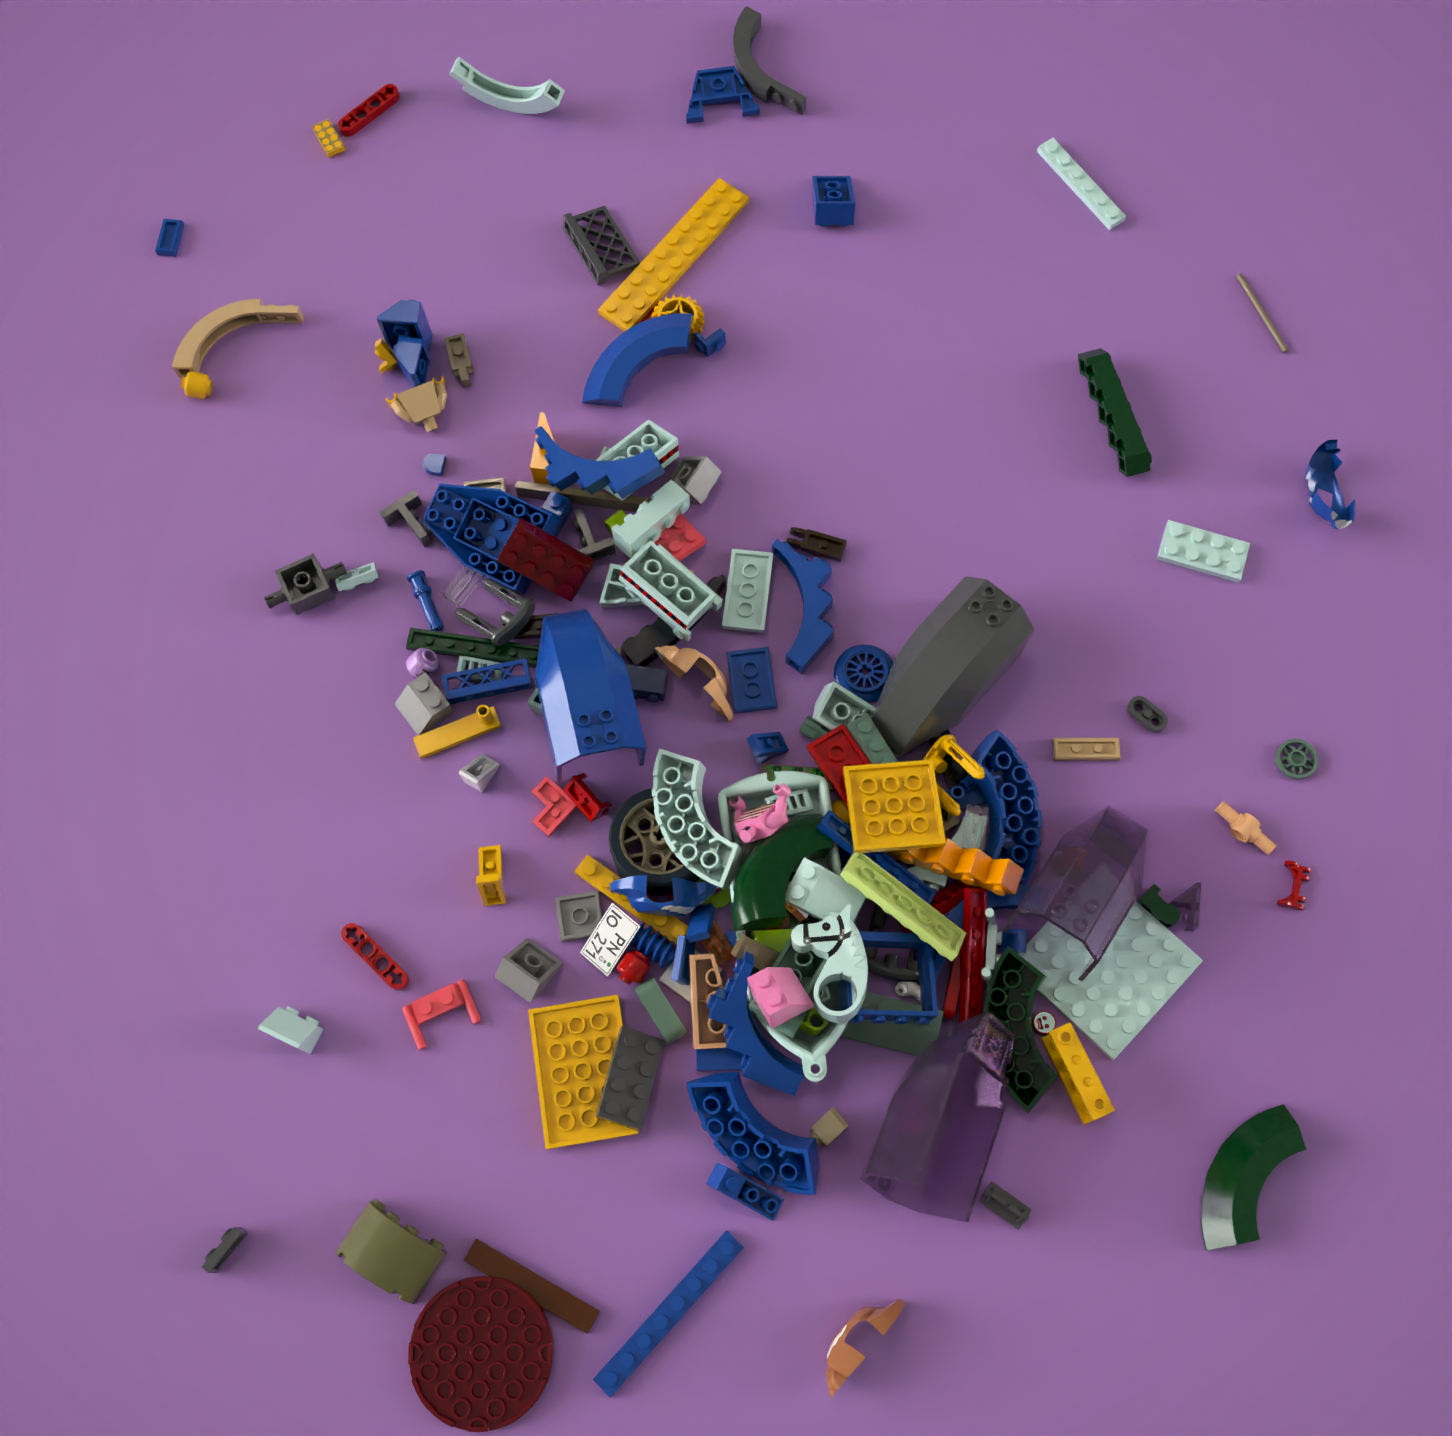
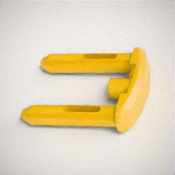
[923,734,985,816]

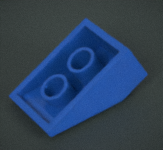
[812,176,855,227]

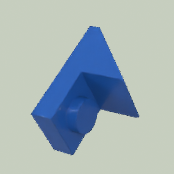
[746,732,789,764]

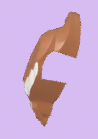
[826,1299,906,1397]

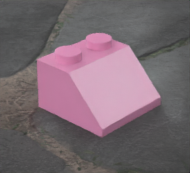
[747,967,814,1029]

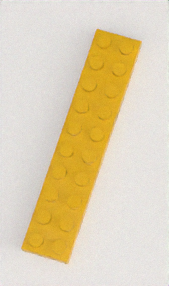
[598,178,749,332]

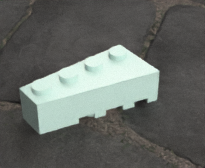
[611,480,690,559]

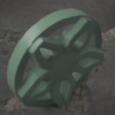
[1275,739,1318,780]

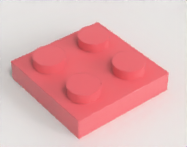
[654,514,706,561]

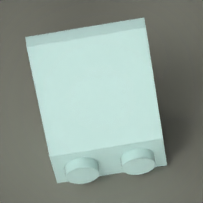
[785,858,866,922]

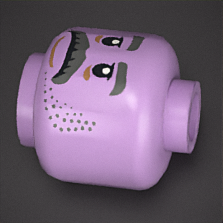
[406,648,438,678]

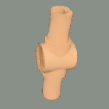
[1214,801,1277,855]

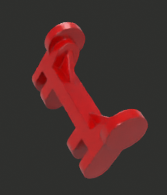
[1277,861,1311,910]

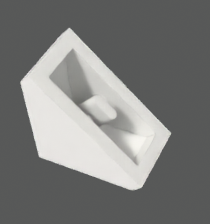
[459,754,500,792]

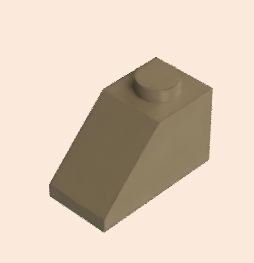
[810,1107,849,1148]

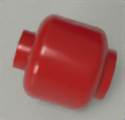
[617,950,650,985]

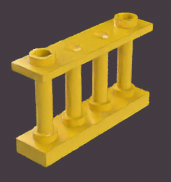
[1040,1022,1115,1125]

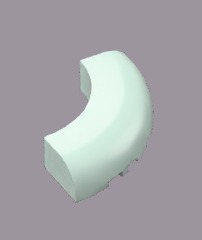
[652,748,744,889]

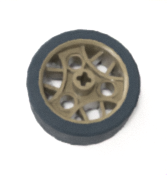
[608,788,709,896]

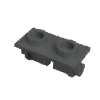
[979,1181,1032,1230]

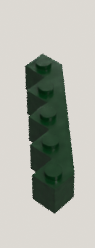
[1078,348,1152,477]

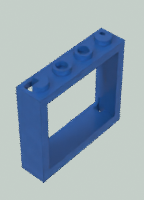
[839,931,938,1025]

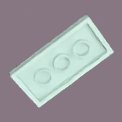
[1157,520,1250,583]
[722,549,773,633]

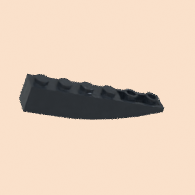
[621,574,726,667]

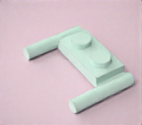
[981,908,1002,985]

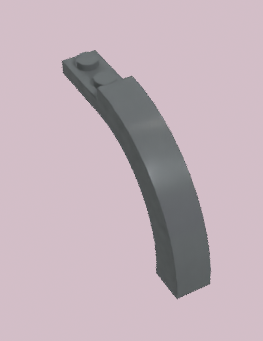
[733,6,806,115]

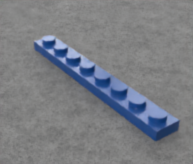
[593,1230,744,1397]

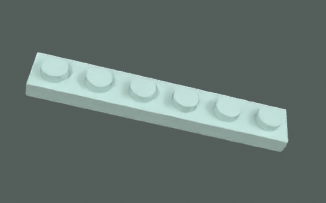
[1037,138,1126,230]

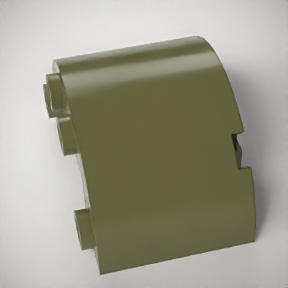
[336,1199,447,1304]

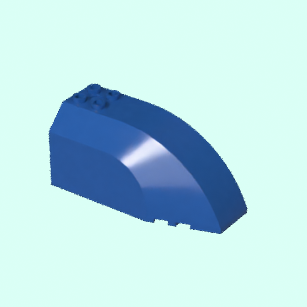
[535,609,646,783]

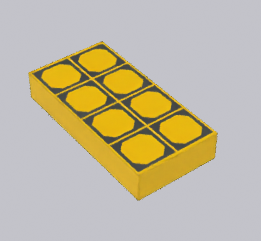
[312,119,346,158]

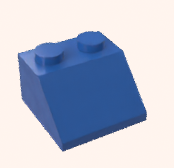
[393,336,431,388]

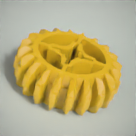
[651,294,704,343]

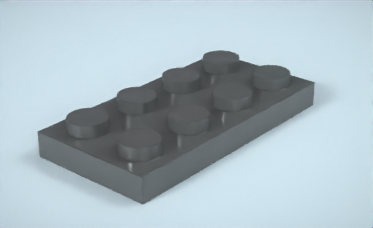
[595,1026,665,1131]

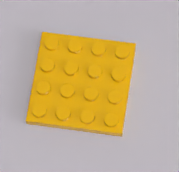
[843,759,946,853]

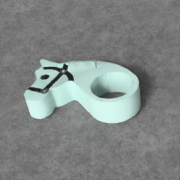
[791,904,868,1023]

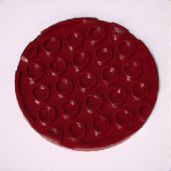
[408,1276,554,1432]

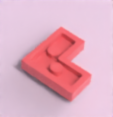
[531,776,578,837]

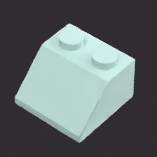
[258,1006,324,1054]

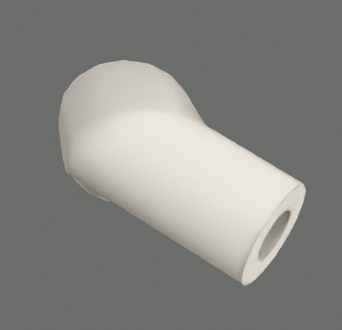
[895,981,921,1004]

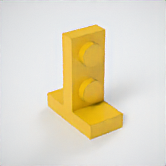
[476,845,506,906]

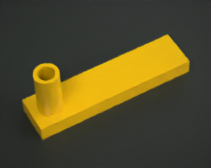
[413,705,502,759]

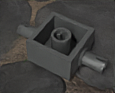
[264,553,347,615]

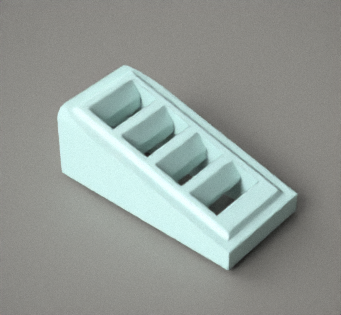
[457,656,503,683]
[765,788,814,817]

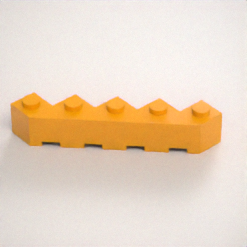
[883,838,1024,896]

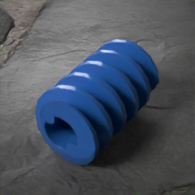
[630,922,676,968]

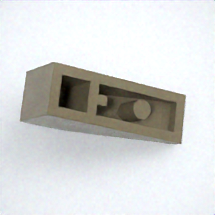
[731,933,780,970]

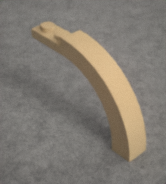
[172,299,304,377]

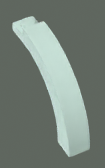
[449,57,565,114]

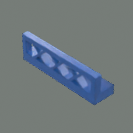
[442,658,533,705]

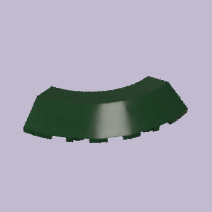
[1200,1104,1306,1251]

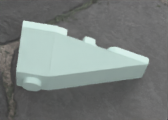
[813,681,875,730]

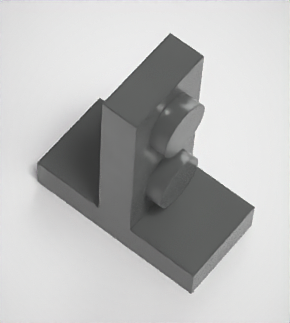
[379,489,431,547]
[573,508,616,561]

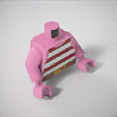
[729,783,791,843]

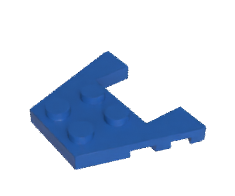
[686,66,760,124]

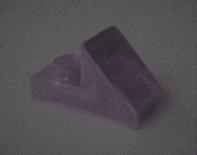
[1169,882,1201,932]

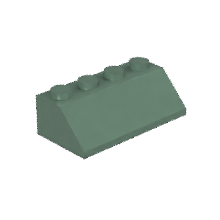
[749,936,827,1038]
[842,992,944,1060]

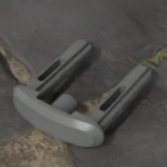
[454,578,535,646]
[864,904,919,981]

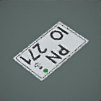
[580,903,640,977]

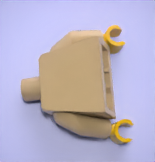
[385,376,447,433]

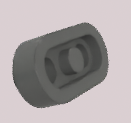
[1127,696,1168,733]

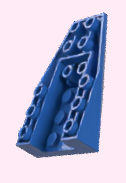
[422,484,561,594]

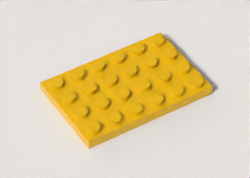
[528,994,639,1150]

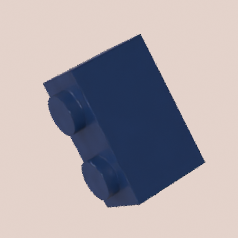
[625,664,668,702]

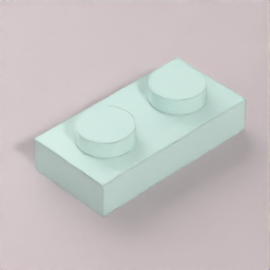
[335,562,379,591]

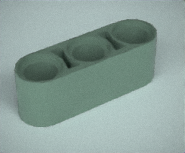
[634,977,688,1045]

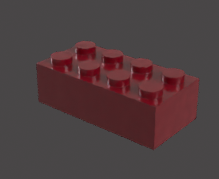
[497,517,594,602]

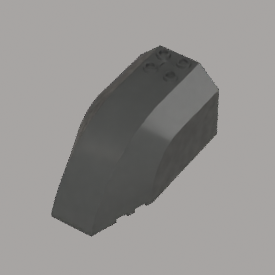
[871,576,1034,757]

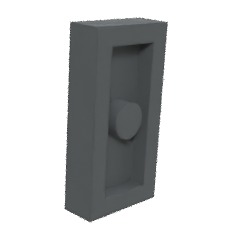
[202,1227,248,1273]

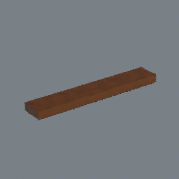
[464,1239,600,1334]

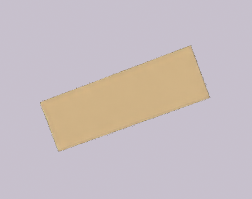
[1052,738,1121,761]

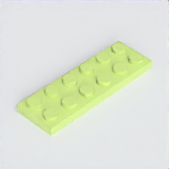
[840,852,966,961]

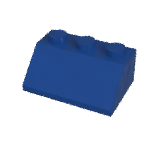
[377,300,433,354]

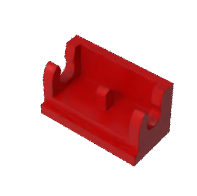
[564,773,612,822]

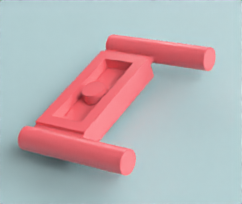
[402,979,482,1050]

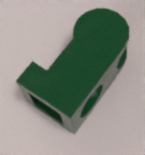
[1137,884,1180,928]

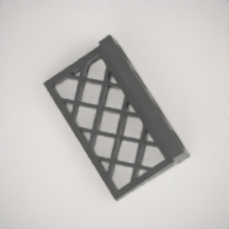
[563,206,640,286]

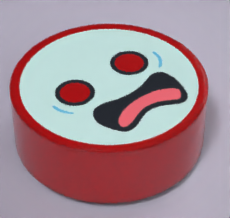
[1032,1011,1056,1035]

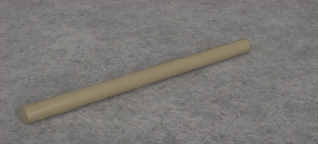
[1236,274,1289,353]

